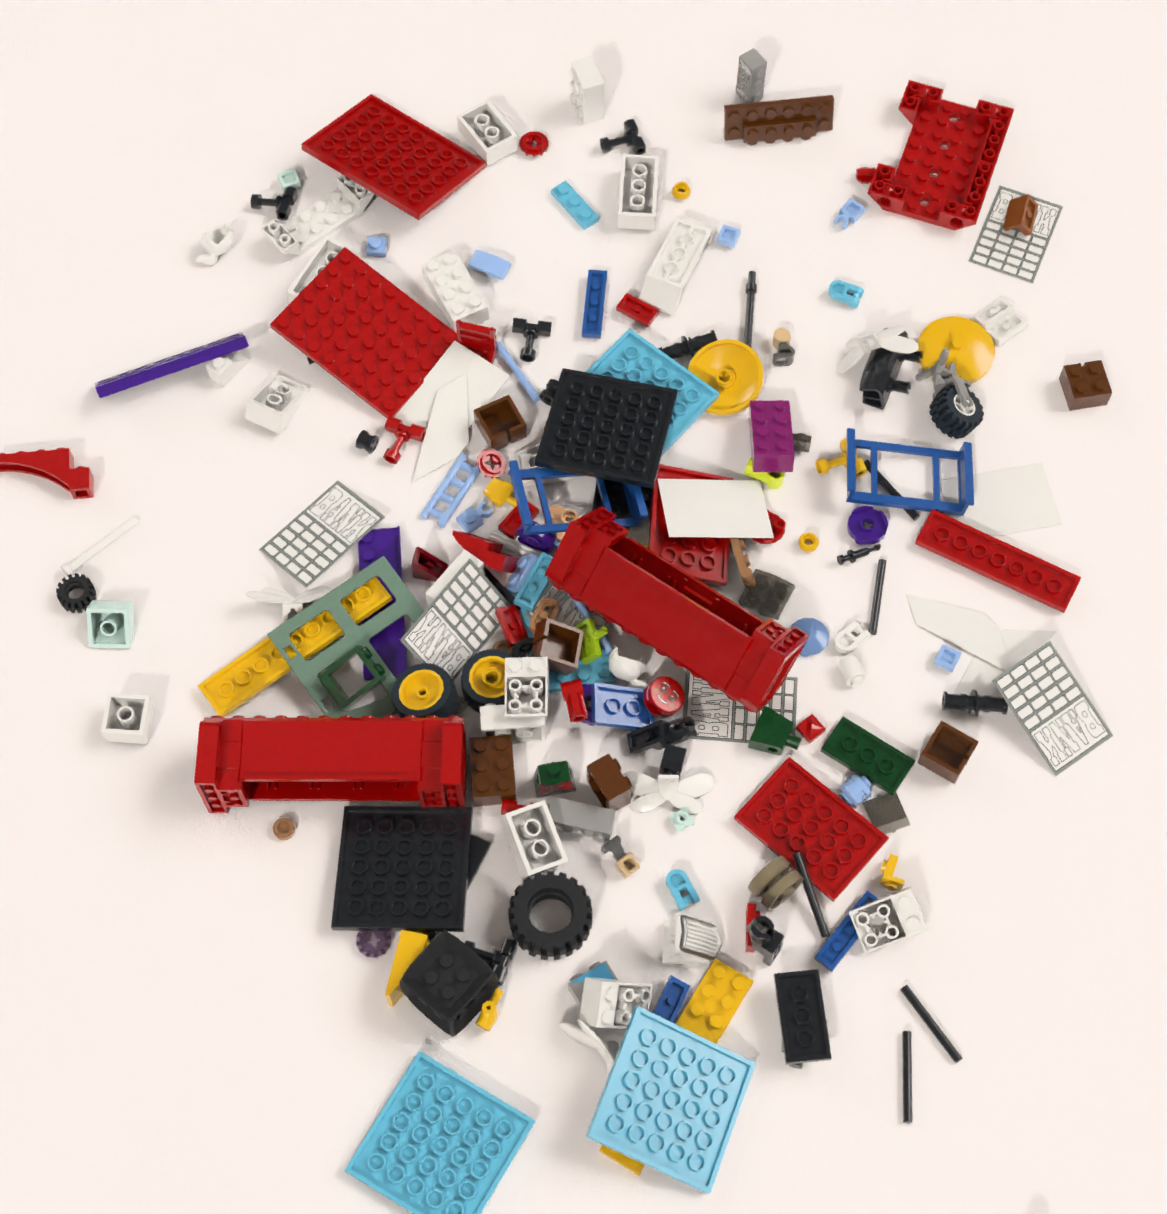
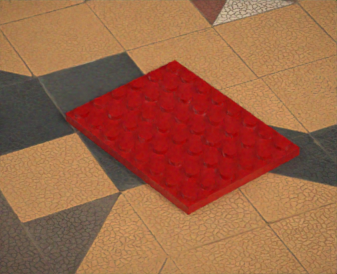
[301,94,487,221]
[270,247,458,419]

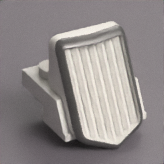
[663,915,722,966]

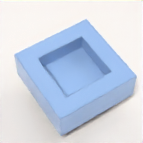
[717,224,741,248]
[366,237,387,257]
[933,644,962,673]

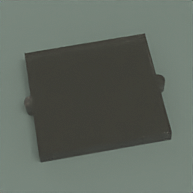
[863,792,910,834]

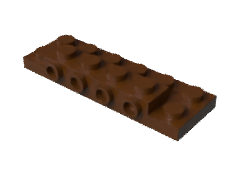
[723,95,834,145]

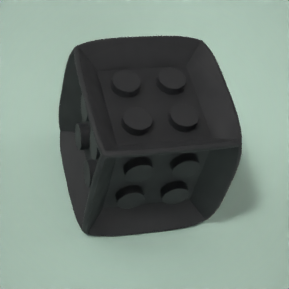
[400,931,498,1037]

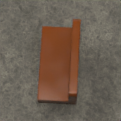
[1003,194,1039,236]

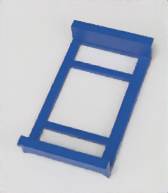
[846,428,974,516]
[508,460,648,535]

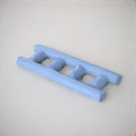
[420,454,480,528]

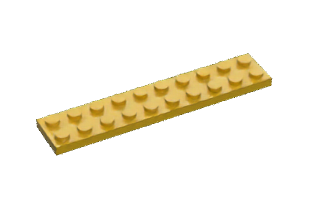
[198,577,393,718]
[599,958,754,1176]

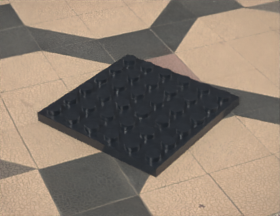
[535,368,678,489]
[331,806,473,932]

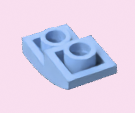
[467,249,512,280]

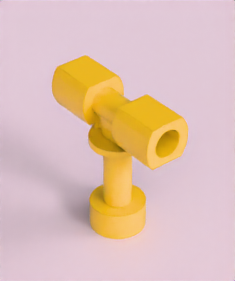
[815,438,867,478]

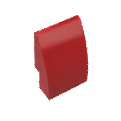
[452,530,519,573]

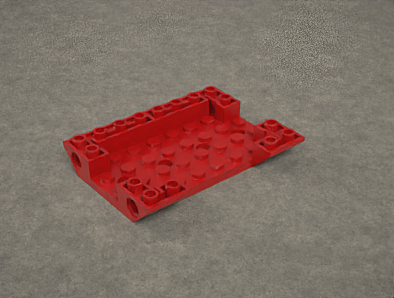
[867,80,1014,231]

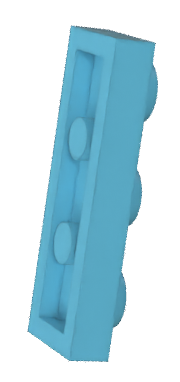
[551,180,599,230]
[514,552,553,612]

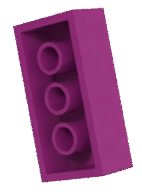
[749,400,795,472]

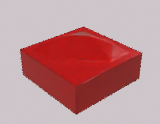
[796,714,826,744]

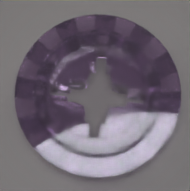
[356,931,392,958]

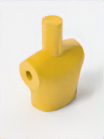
[483,477,517,508]
[475,988,504,1032]

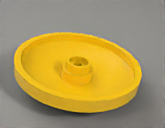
[917,316,995,384]
[687,339,764,416]

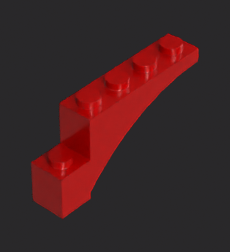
[0,448,94,499]

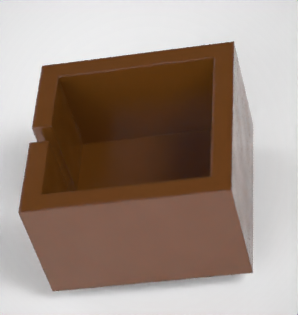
[1059,360,1112,411]
[474,395,527,450]
[530,618,584,676]
[917,720,979,784]
[587,754,632,811]

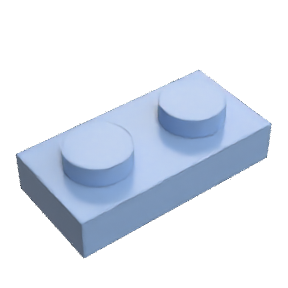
[506,553,539,594]

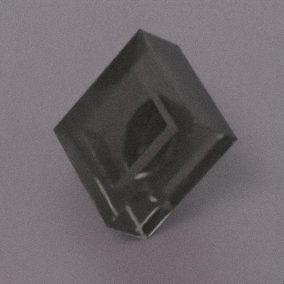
[793,433,812,453]

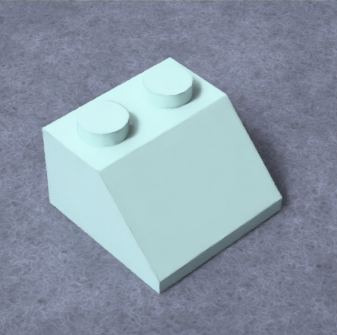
[86,600,134,648]

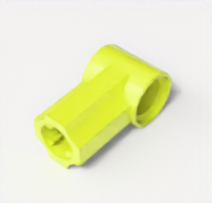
[744,458,785,489]

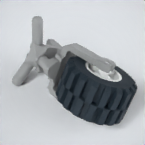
[915,348,984,439]

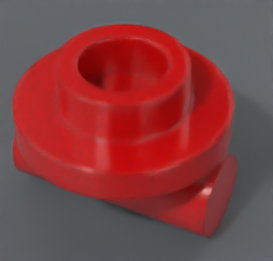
[856,167,876,184]

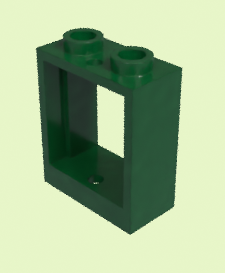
[318,645,387,710]

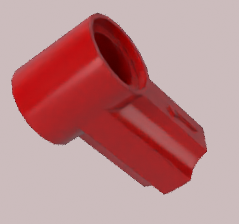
[560,679,588,723]

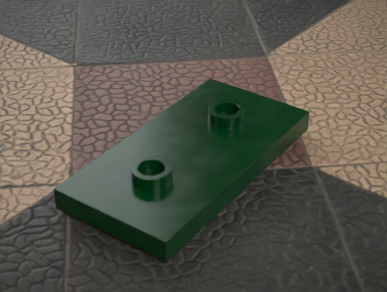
[820,716,916,796]

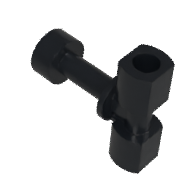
[600,119,646,155]
[250,187,298,220]
[512,318,552,362]
[465,938,517,986]

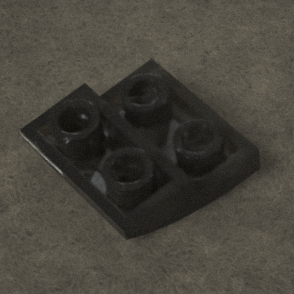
[738,569,795,620]

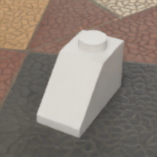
[206,351,249,388]

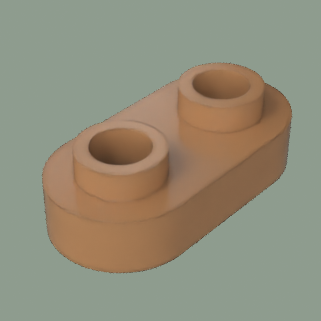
[529,598,559,634]

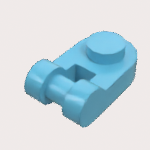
[828,280,864,308]
[666,869,700,911]

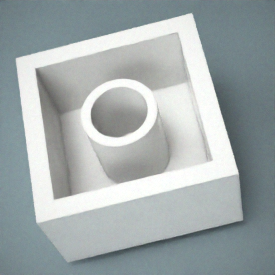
[101,693,155,744]

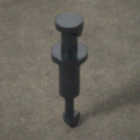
[837,544,881,565]

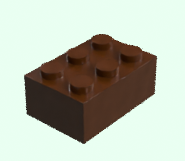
[469,734,517,807]

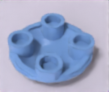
[789,618,829,657]

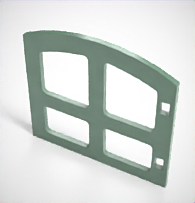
[267,556,424,718]

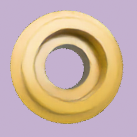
[672,182,691,200]
[798,532,819,552]

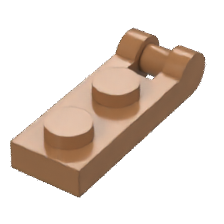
[730,538,756,588]

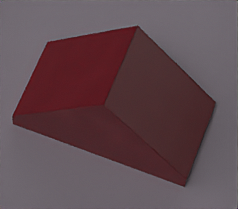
[411,547,448,582]

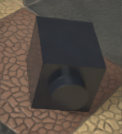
[659,744,687,779]

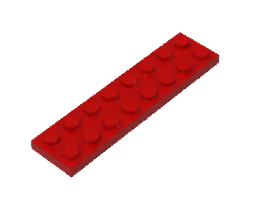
[915,509,1082,613]

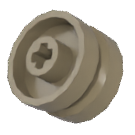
[748,855,804,911]

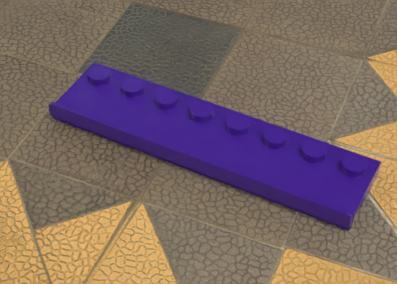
[94,332,249,398]
[358,526,407,681]

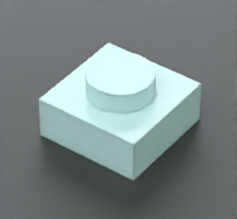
[277,168,301,191]

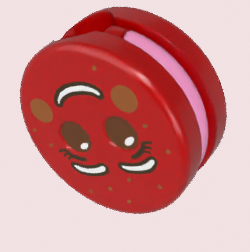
[643,676,685,718]

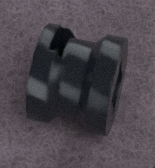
[355,430,379,454]

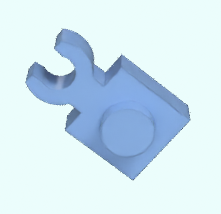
[834,198,866,230]
[456,501,493,533]

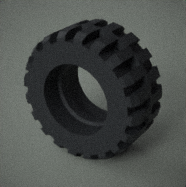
[508,871,592,960]

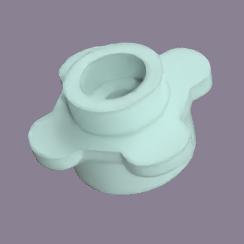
[669,807,695,831]

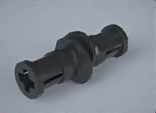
[658,330,718,359]
[942,689,1008,717]

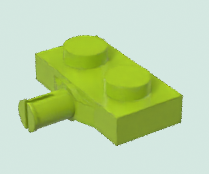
[574,618,608,665]

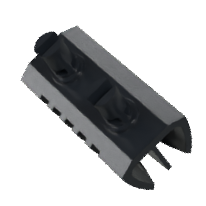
[859,327,923,410]

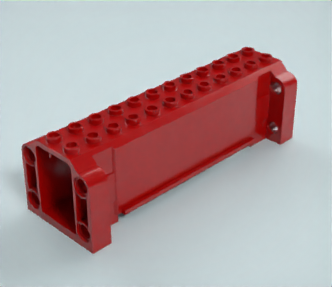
[545,506,810,714]
[194,715,467,813]

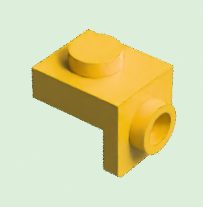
[880,854,905,891]

